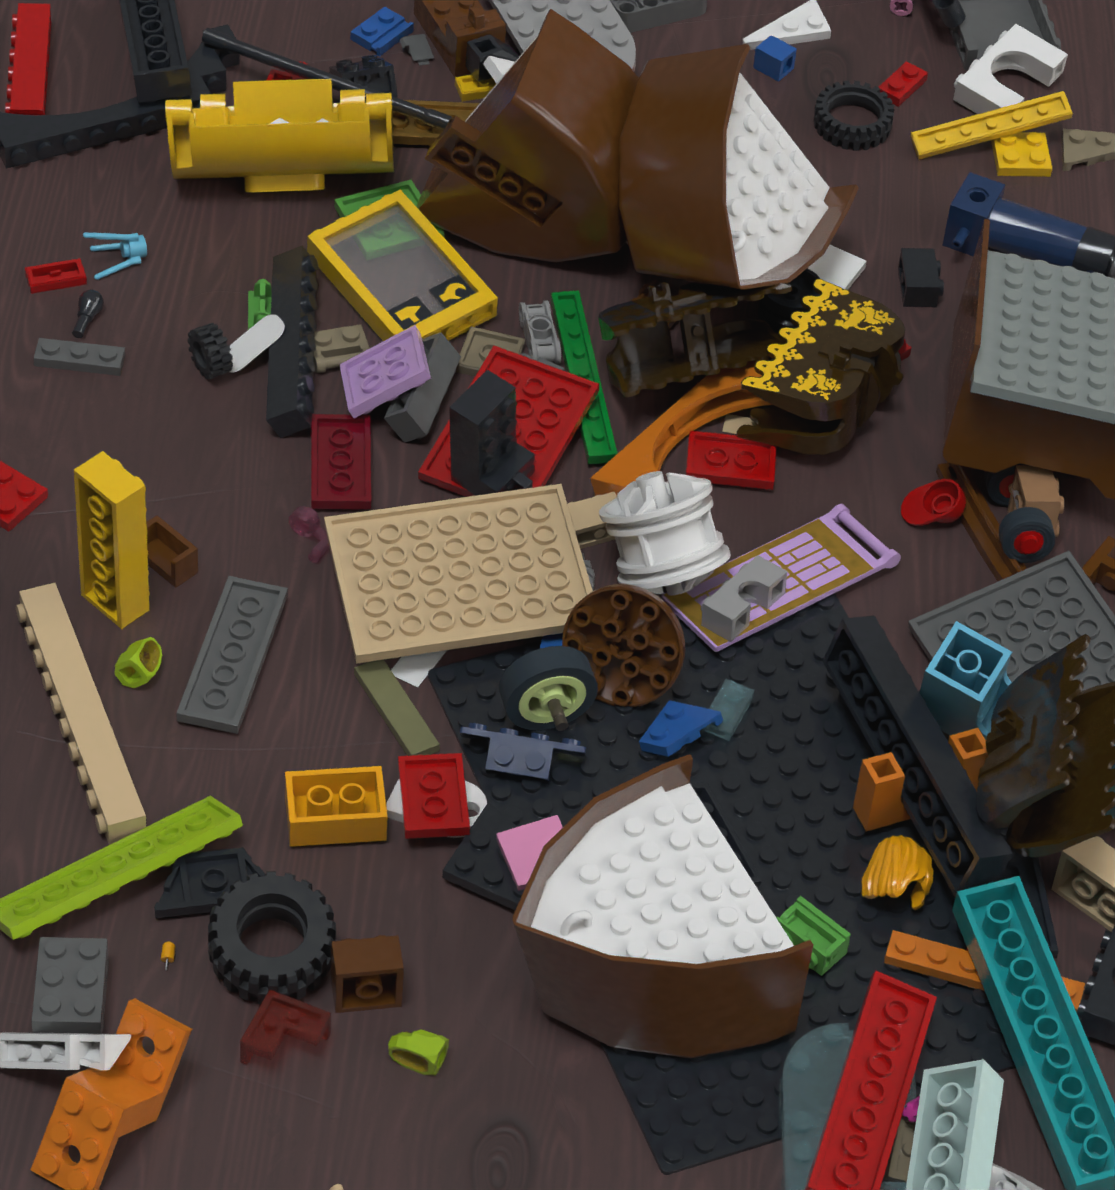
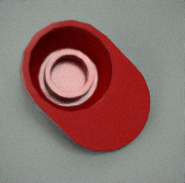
[901,479,966,526]

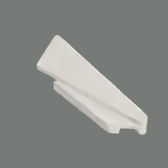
[0,1032,131,1070]

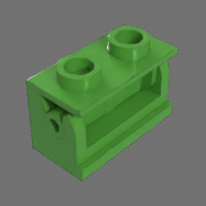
[776,896,851,976]

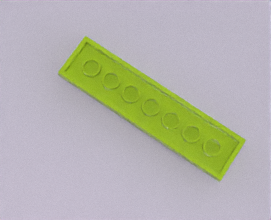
[0,796,243,940]

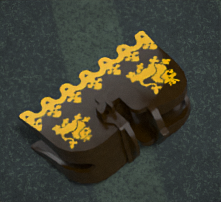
[736,279,905,455]

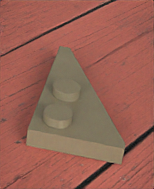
[1061,128,1115,171]

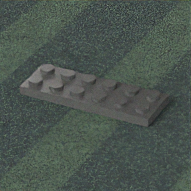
[176,576,288,734]

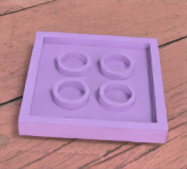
[339,325,431,418]

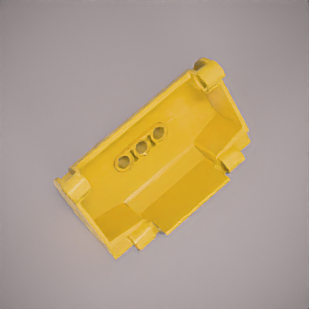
[165,79,394,192]

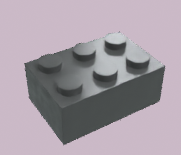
[32,937,109,1034]

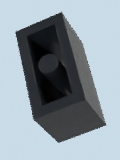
[898,248,944,307]

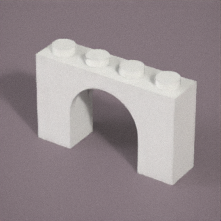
[953,24,1068,114]

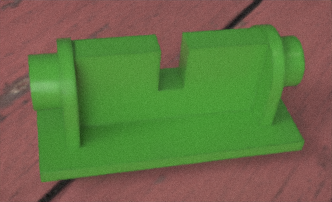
[248,279,272,330]

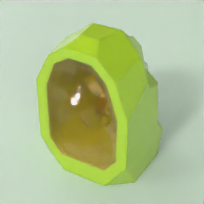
[115,637,162,688]
[388,1029,449,1075]

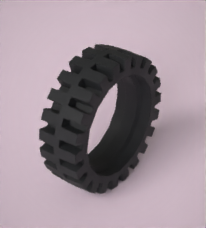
[813,80,894,151]

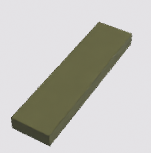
[354,660,440,756]

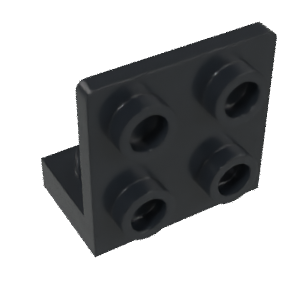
[329,55,398,102]

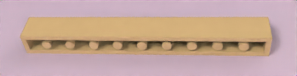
[16,583,146,845]

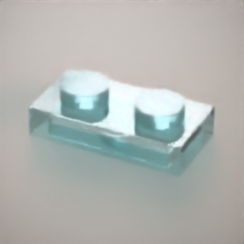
[701,679,754,741]

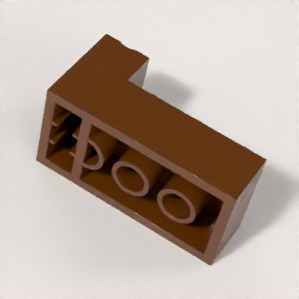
[414,0,506,77]

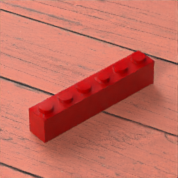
[5,3,52,115]

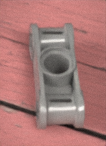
[519,300,561,364]

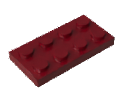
[311,414,371,509]

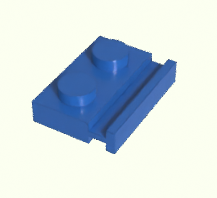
[350,7,414,57]

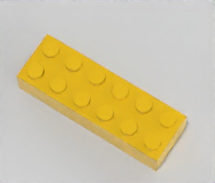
[74,451,150,629]

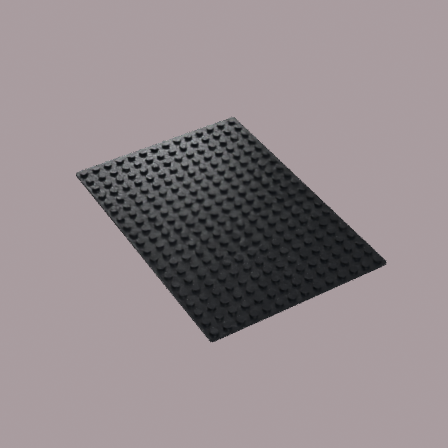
[428,593,1090,1175]

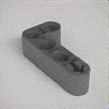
[610,0,708,33]

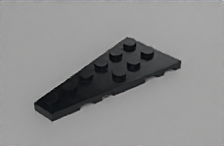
[442,802,525,910]

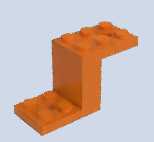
[31,998,192,1190]

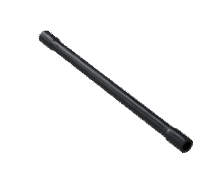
[202,28,453,131]

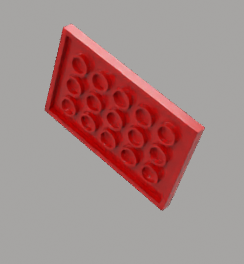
[418,345,599,497]

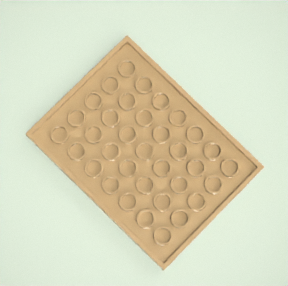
[324,484,592,664]

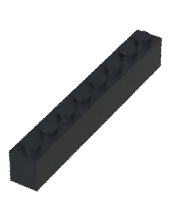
[266,245,318,438]

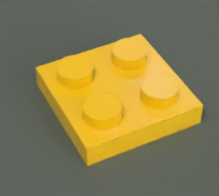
[991,132,1052,177]

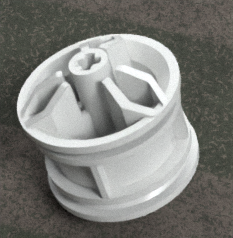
[599,471,731,595]

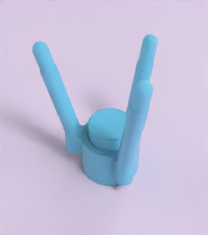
[83,232,147,280]

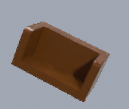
[146,515,198,588]

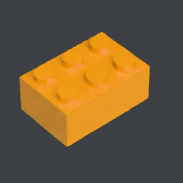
[285,766,387,847]

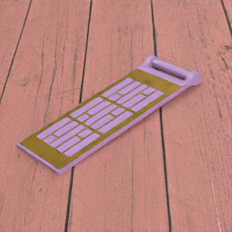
[661,504,901,652]

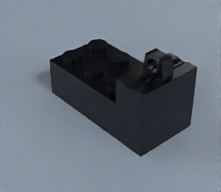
[449,370,535,496]

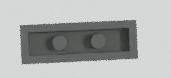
[34,338,125,376]

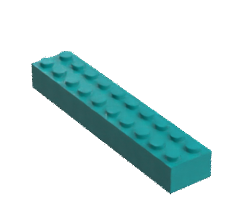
[952,876,1115,1190]

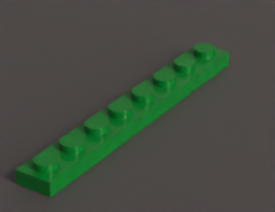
[551,290,618,464]

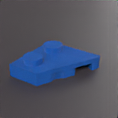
[639,700,723,757]

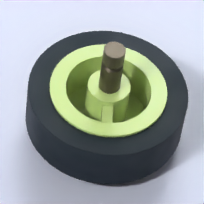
[499,646,598,731]

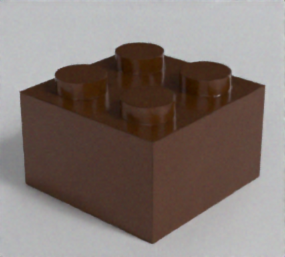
[331,935,404,1013]

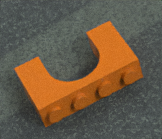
[853,728,988,831]

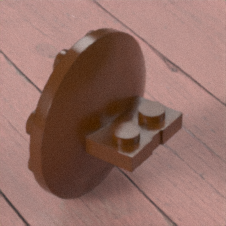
[562,584,685,707]

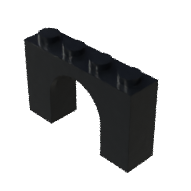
[1077,925,1115,1045]

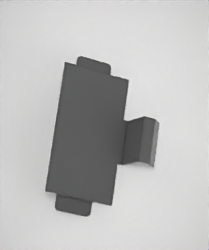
[400,34,434,66]

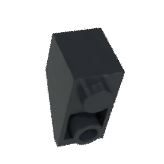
[465,34,519,82]

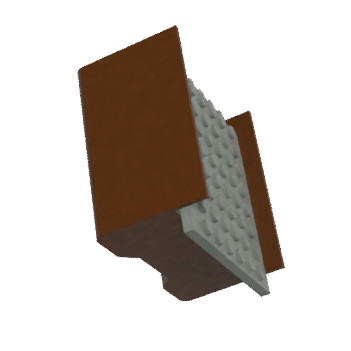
[943,219,1115,499]

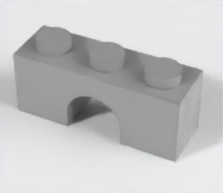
[701,555,787,642]

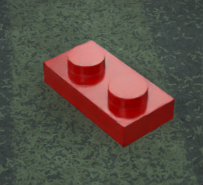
[878,61,928,107]

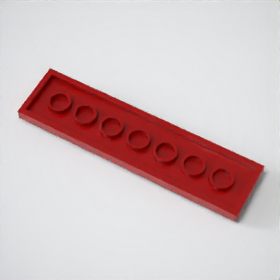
[804,970,937,1190]

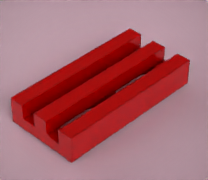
[25,258,87,294]

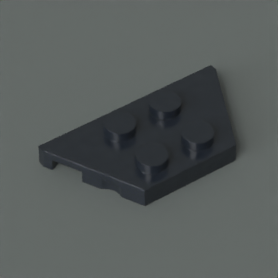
[154,847,266,918]

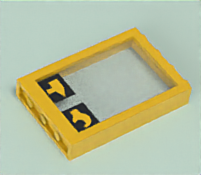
[307,189,498,341]

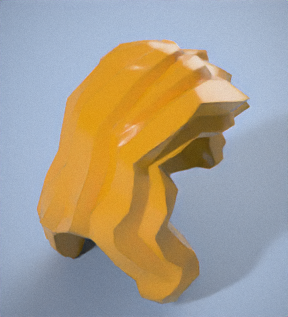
[861,835,933,910]

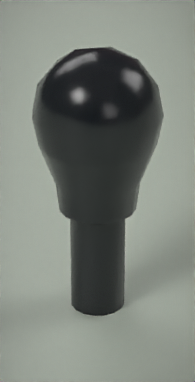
[72,289,104,338]

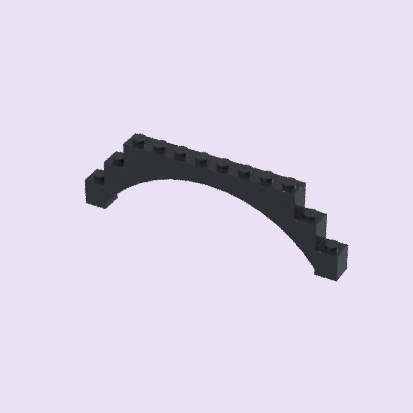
[0,24,240,169]

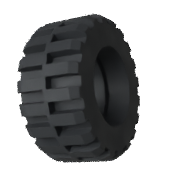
[208,871,336,1005]

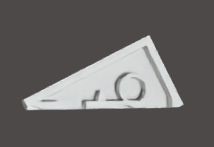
[742,0,831,50]

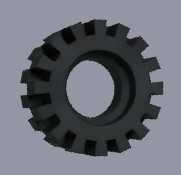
[187,323,233,379]

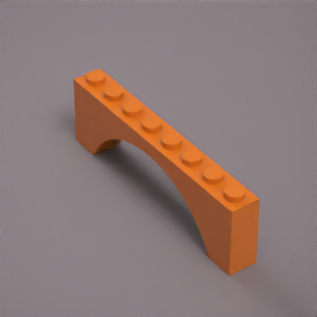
[590,361,773,496]

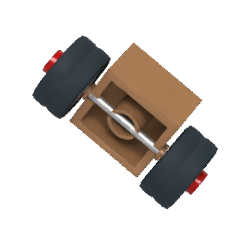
[984,463,1064,563]

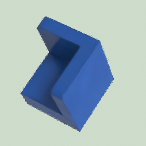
[753,35,797,82]

